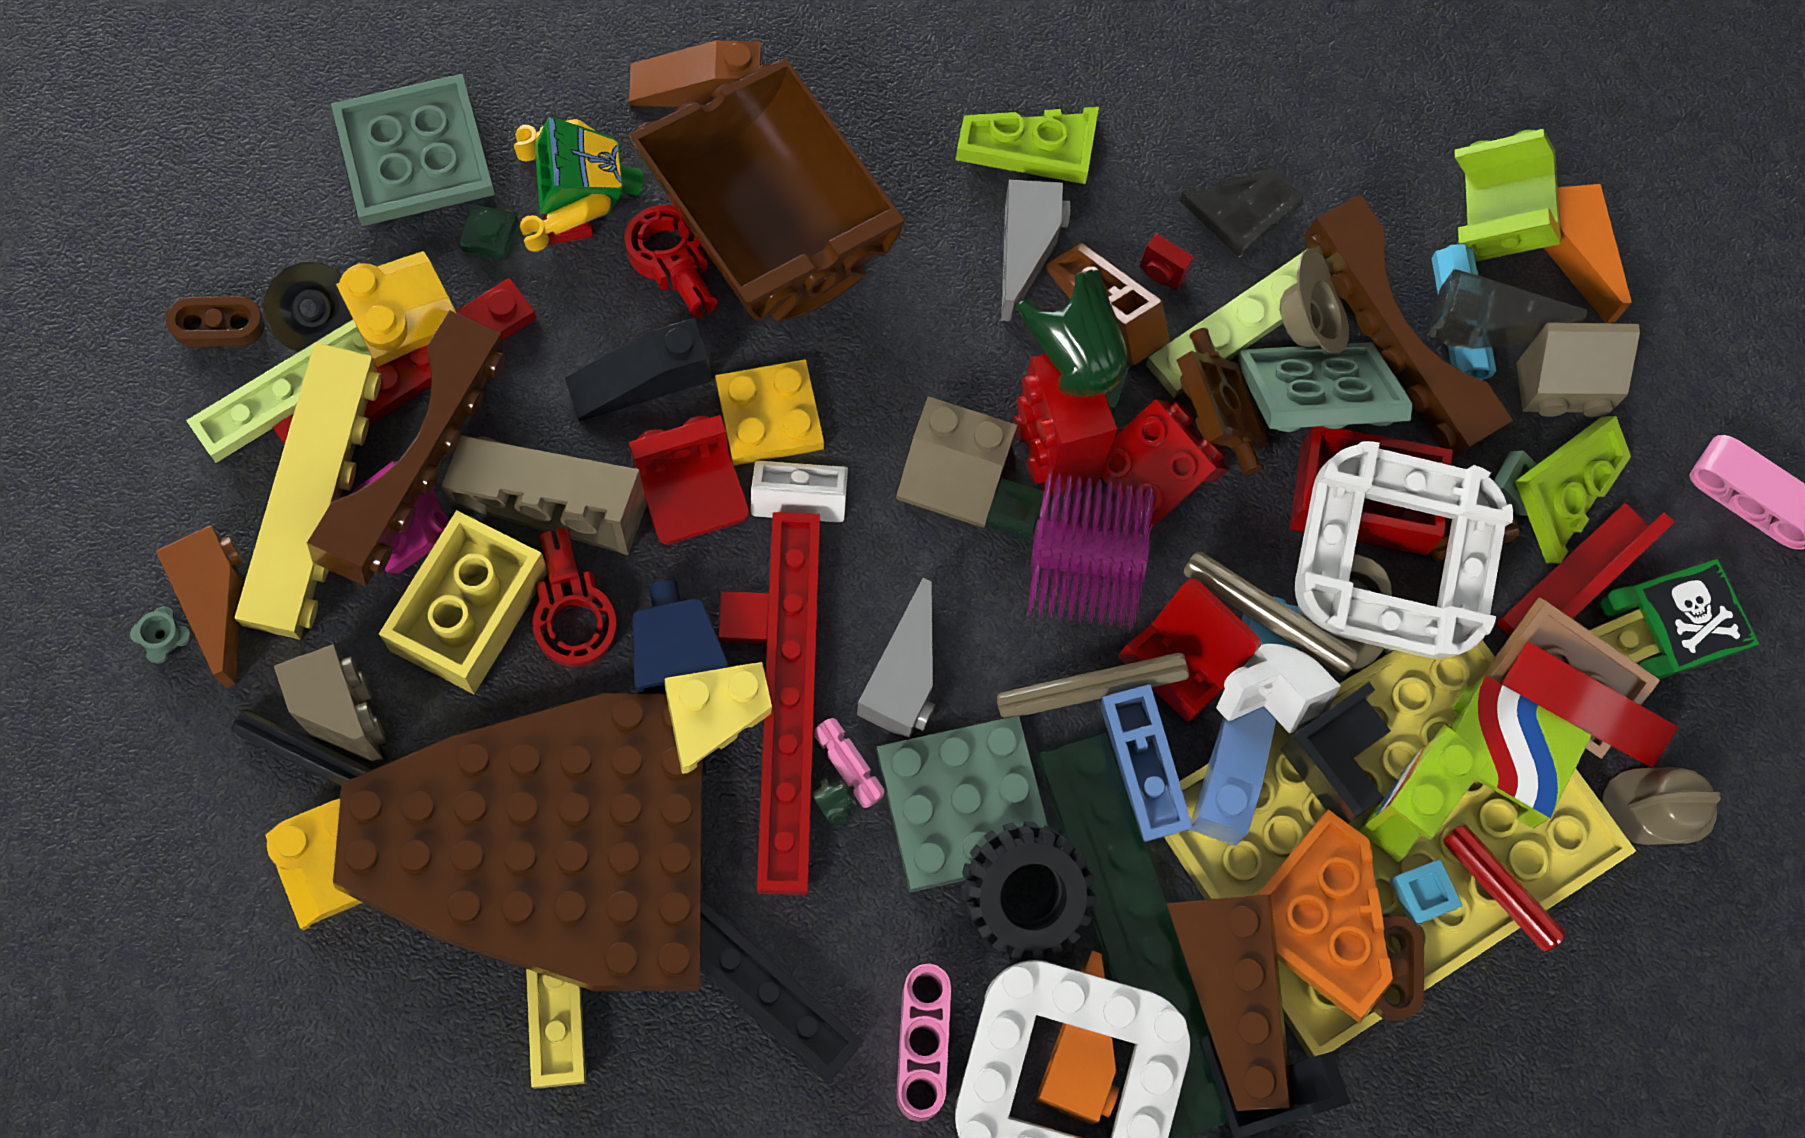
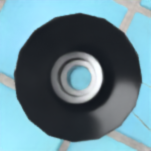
[263,262,353,352]

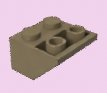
[274,644,387,764]

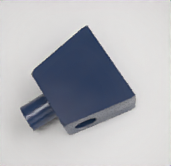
[633,580,728,694]

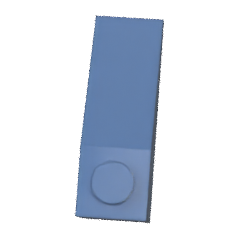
[1100,684,1193,842]
[1191,706,1276,846]

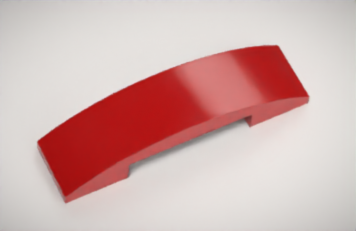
[1502,641,1679,768]

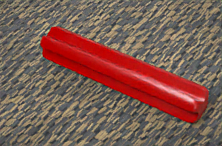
[1443,824,1566,952]

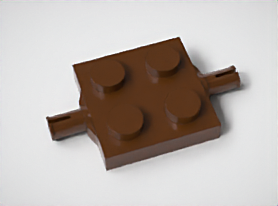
[1177,328,1270,476]

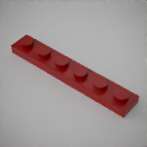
[273,278,537,445]

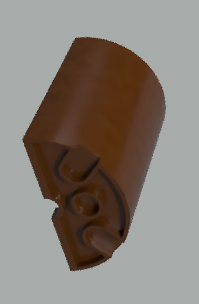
[629,58,905,322]

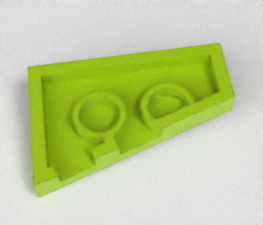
[956,107,1099,184]
[1515,416,1631,564]

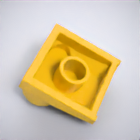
[336,251,456,367]
[265,799,363,930]

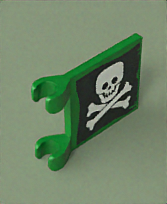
[1599,559,1759,680]

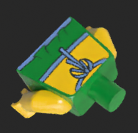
[514,117,643,252]

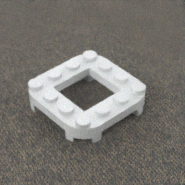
[1295,441,1513,659]
[955,960,1190,1138]

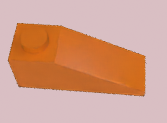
[1544,184,1632,323]
[1034,950,1119,1125]

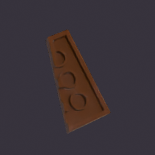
[1166,894,1293,1111]

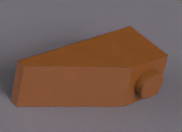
[629,40,761,107]
[1046,243,1170,365]
[156,525,243,689]

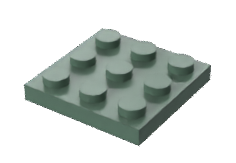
[331,74,495,226]
[1238,342,1412,432]
[876,715,1048,893]

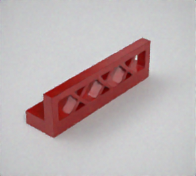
[1496,503,1675,637]

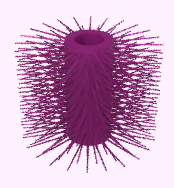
[1028,472,1154,630]

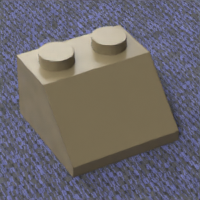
[1516,323,1640,417]
[896,396,1017,528]

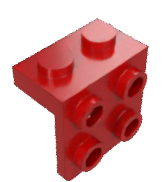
[1100,399,1229,527]
[629,415,749,545]
[1118,578,1261,723]

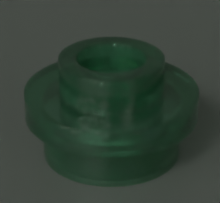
[812,777,856,825]

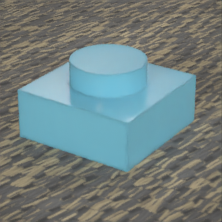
[1390,859,1462,925]

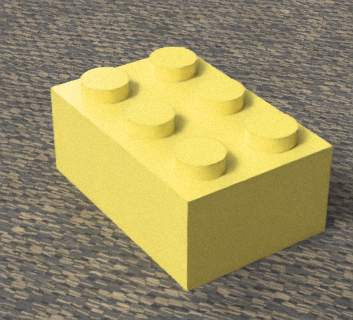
[379,510,548,695]

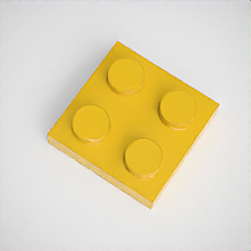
[715,359,824,466]

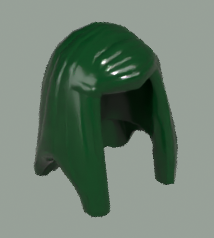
[1015,270,1127,397]

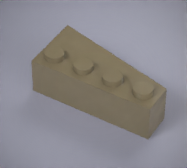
[441,436,646,555]

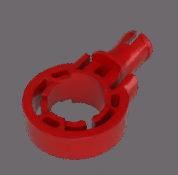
[624,205,718,318]
[533,528,617,668]

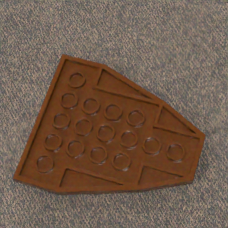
[333,693,702,991]

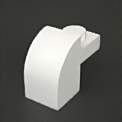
[1216,644,1341,733]

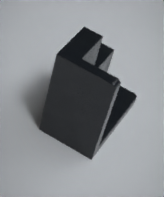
[1280,682,1391,824]
[1201,1034,1351,1138]

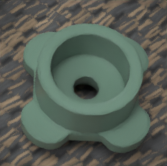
[130,606,191,664]

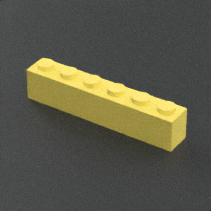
[235,342,382,640]

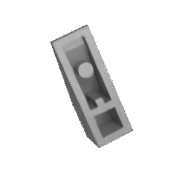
[1001,179,1070,321]
[857,578,936,740]

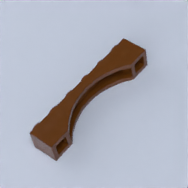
[1303,194,1513,460]
[307,310,506,586]

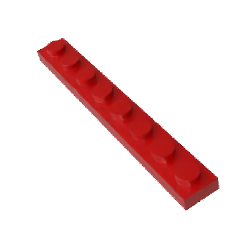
[757,512,820,895]

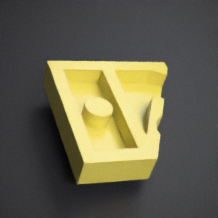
[664,662,772,774]

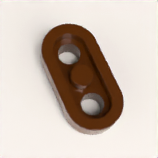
[166,296,265,347]
[1372,916,1424,1021]

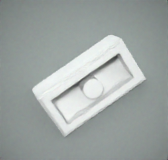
[751,460,848,522]

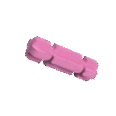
[814,718,885,808]

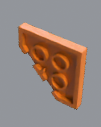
[1257,809,1393,1023]

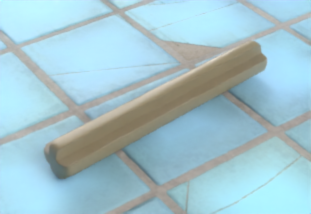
[1184,551,1359,676]
[997,653,1189,718]

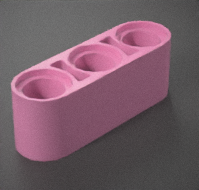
[1689,435,1805,550]
[896,964,951,1122]

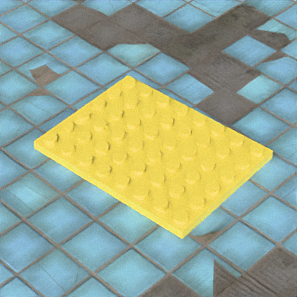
[1164,640,1636,1058]

